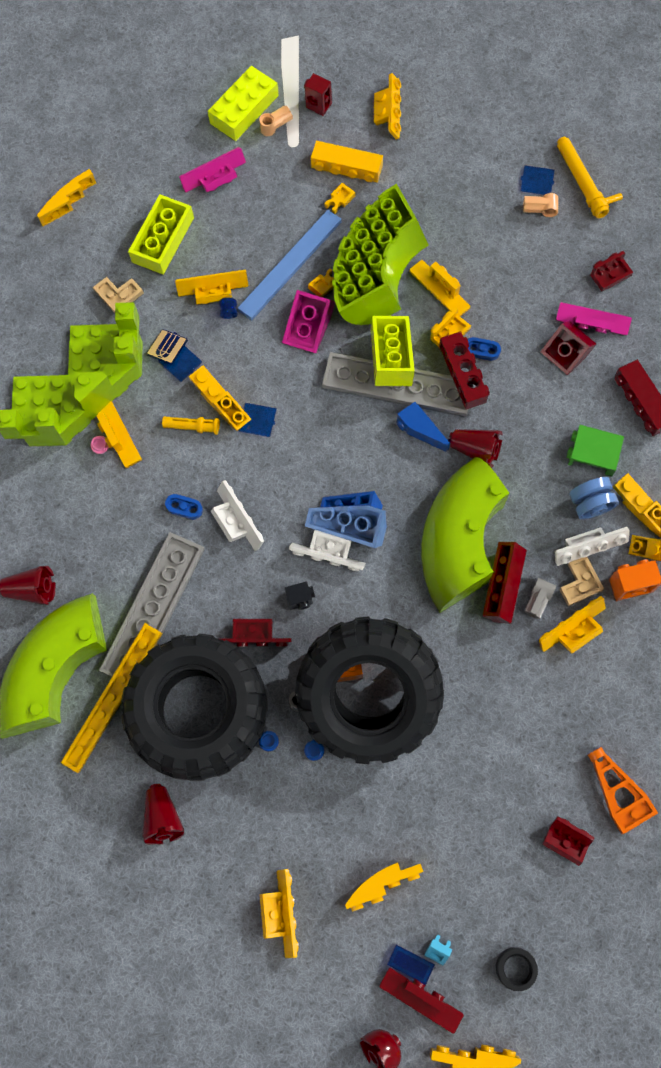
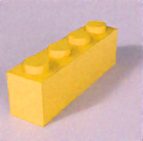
[311,141,383,183]

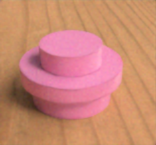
[90,436,109,454]

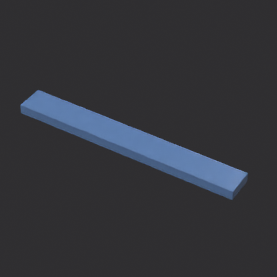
[238,210,342,321]

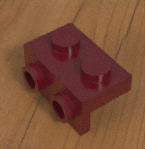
[590,251,633,292]
[542,816,594,866]

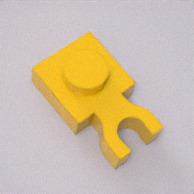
[324,183,355,214]
[308,269,334,297]

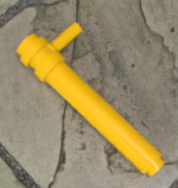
[557,136,623,219]

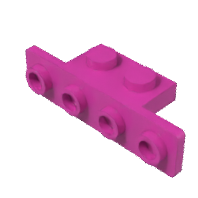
[179,147,246,192]
[556,302,632,335]

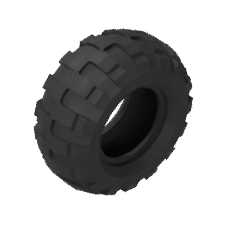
[295,616,444,765]
[121,633,268,781]

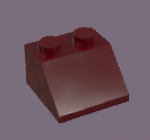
[540,321,597,375]

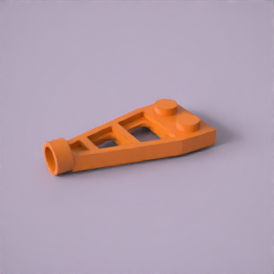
[588,747,658,834]

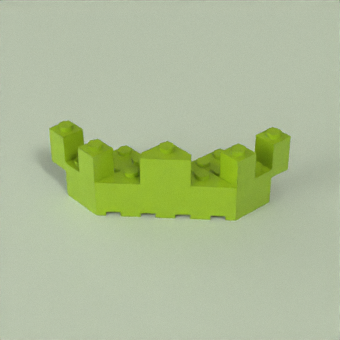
[0,302,143,447]

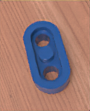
[468,337,501,361]
[165,494,203,520]

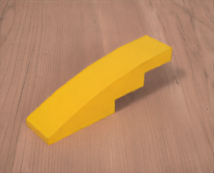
[37,169,96,227]

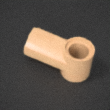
[259,105,293,136]
[523,193,558,217]

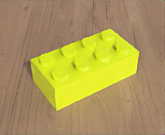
[208,66,279,141]
[128,194,194,275]
[371,316,415,386]

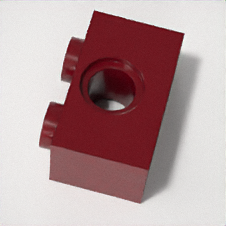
[304,73,332,116]

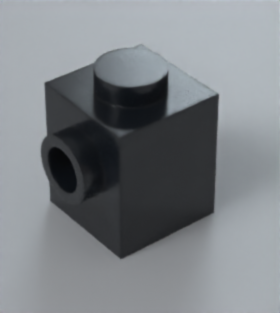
[284,581,315,610]

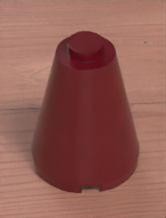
[448,429,503,468]
[0,566,56,605]
[143,784,184,845]

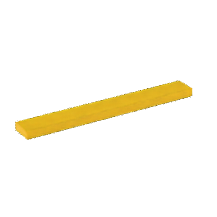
[61,623,163,773]

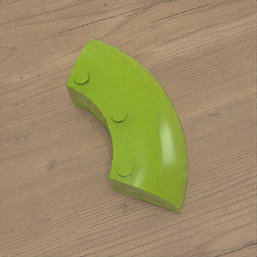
[332,183,429,325]
[421,457,510,613]
[0,593,107,739]

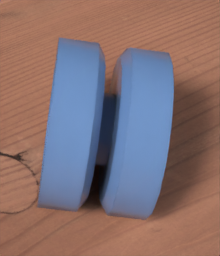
[569,477,619,519]

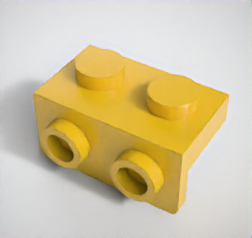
[430,308,471,347]

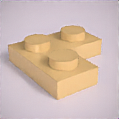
[93,277,144,313]
[559,557,604,607]

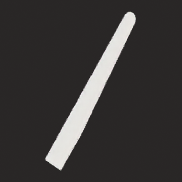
[281,35,299,147]

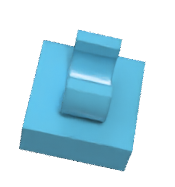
[424,935,452,965]

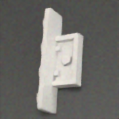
[211,480,264,551]
[555,527,629,566]
[289,530,366,571]

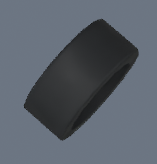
[496,947,538,991]

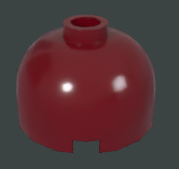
[360,1029,401,1068]

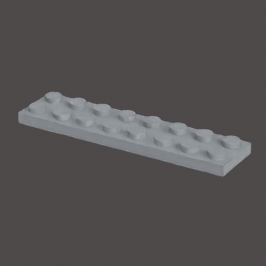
[322,352,473,416]
[99,532,205,677]

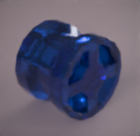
[219,297,238,319]

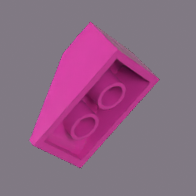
[282,290,335,353]

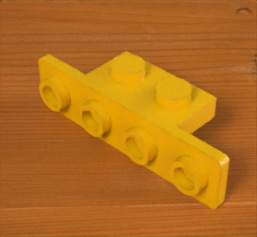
[374,73,401,140]
[409,260,470,317]
[175,270,248,304]
[96,401,142,468]
[539,596,606,654]
[259,869,299,958]

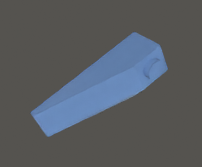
[305,505,387,548]

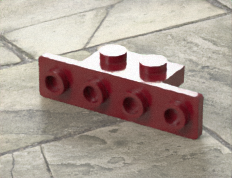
[221,619,292,647]
[380,968,464,1034]

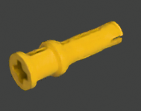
[162,416,220,435]

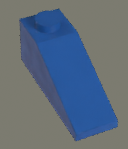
[396,401,450,452]
[320,491,383,509]

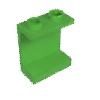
[566,425,624,477]

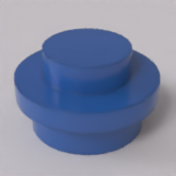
[259,731,279,752]
[304,740,324,761]

